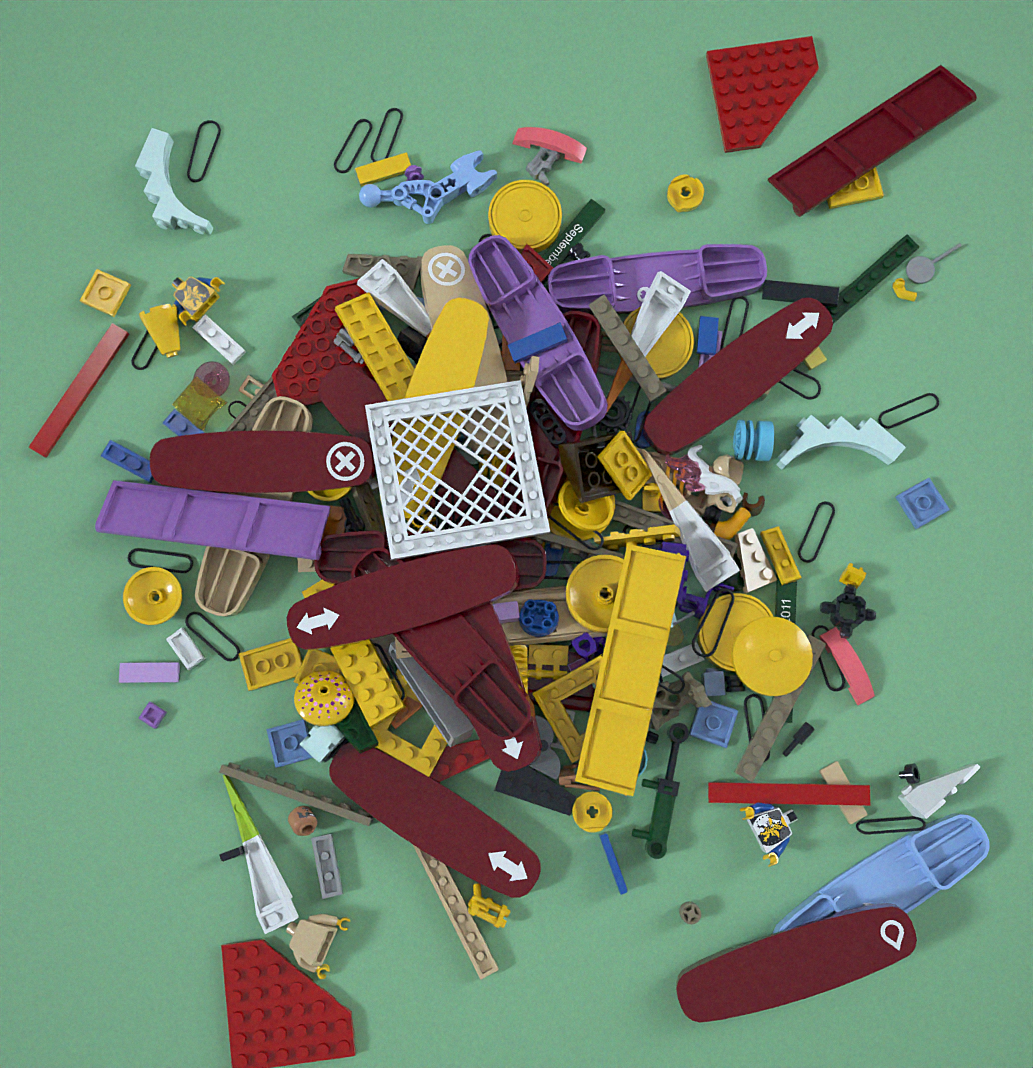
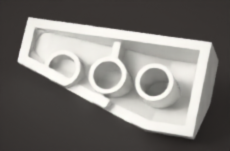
[898,764,980,819]

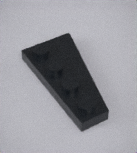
[494,766,576,816]

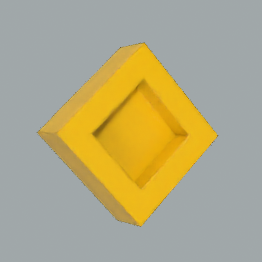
[839,563,866,589]

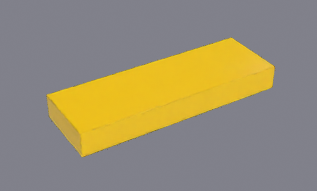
[355,152,411,187]
[760,526,802,585]

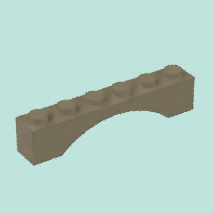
[589,294,667,403]

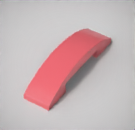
[513,127,587,164]
[819,627,875,706]

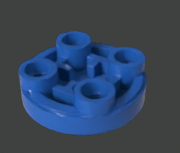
[519,599,559,637]

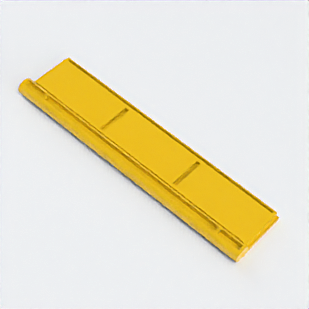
[575,544,686,796]

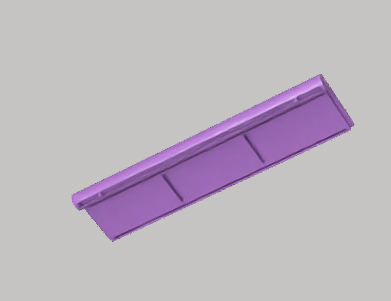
[95,480,331,560]

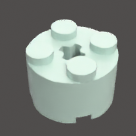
[300,724,346,763]

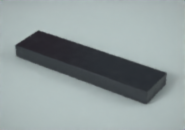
[762,280,840,307]

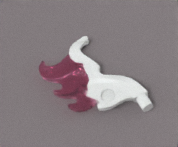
[665,445,743,502]

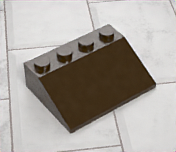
[558,431,633,503]

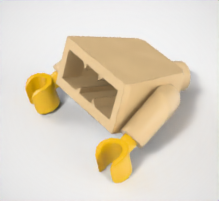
[286,914,350,979]

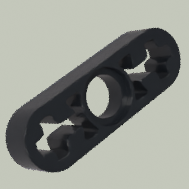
[529,399,567,448]

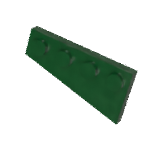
[321,690,379,754]

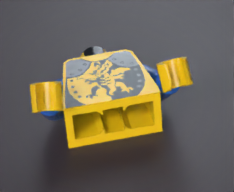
[172,276,225,326]

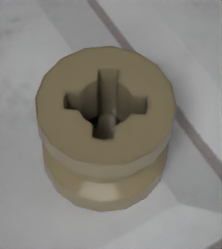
[679,901,701,925]

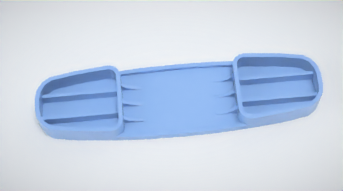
[773,813,989,934]

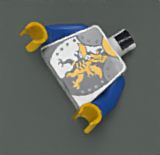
[740,803,798,867]

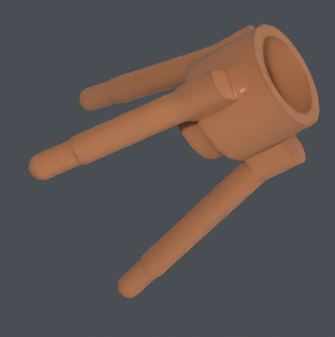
[559,762,600,791]

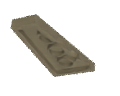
[342,254,422,293]

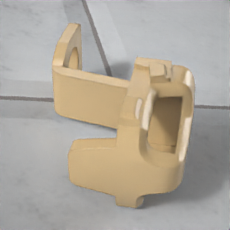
[683,482,737,516]

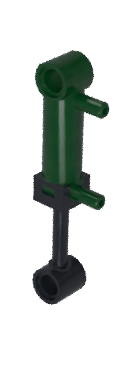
[632,723,689,859]

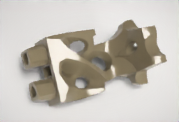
[648,671,712,731]

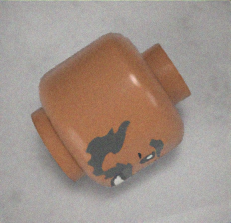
[288,806,317,836]

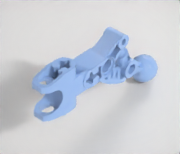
[359,150,497,224]

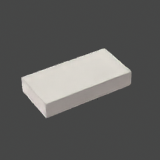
[166,628,206,670]

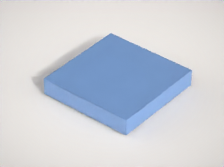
[895,478,950,529]
[689,701,739,748]
[266,719,313,768]

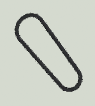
[187,120,221,182]
[778,369,821,400]
[692,588,735,657]

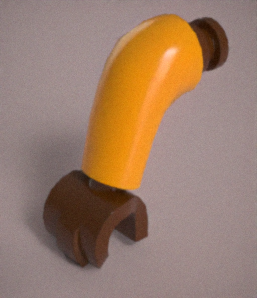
[705,492,765,540]

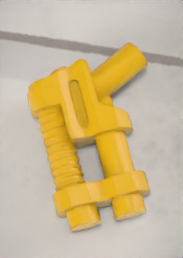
[468,884,510,928]

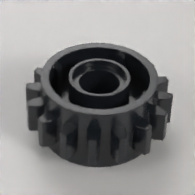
[595,393,633,434]

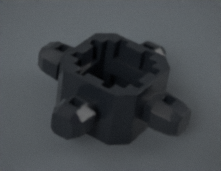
[820,584,876,639]

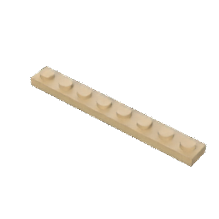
[412,844,499,980]

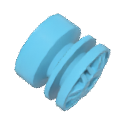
[733,420,774,461]

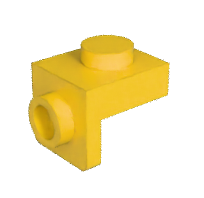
[642,483,662,513]

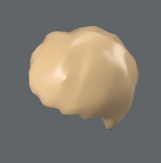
[712,454,744,486]

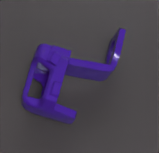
[678,583,734,619]
[572,632,606,662]

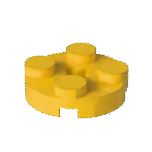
[667,174,704,212]
[572,791,612,832]

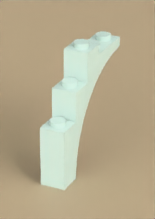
[135,128,213,235]
[776,415,906,470]

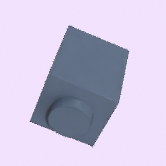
[701,668,725,697]

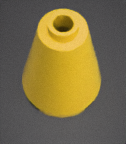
[139,304,181,358]

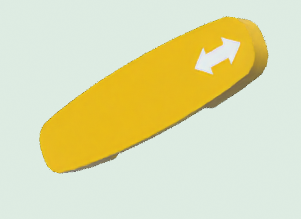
[380,297,489,520]

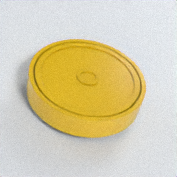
[488,180,562,254]
[618,307,694,380]
[697,593,774,672]

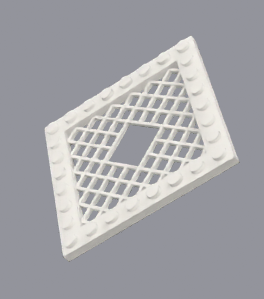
[365,380,550,560]

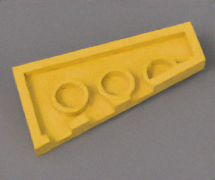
[594,525,681,551]

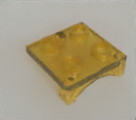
[172,376,227,431]

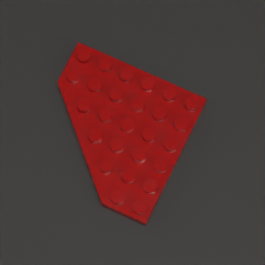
[706,36,819,153]
[272,278,378,406]
[221,939,356,1068]

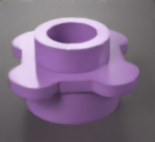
[404,165,424,181]

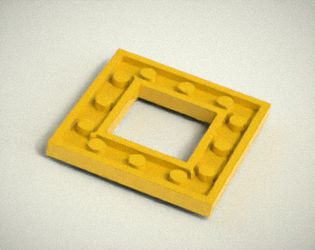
[532,654,603,763]
[371,669,448,777]

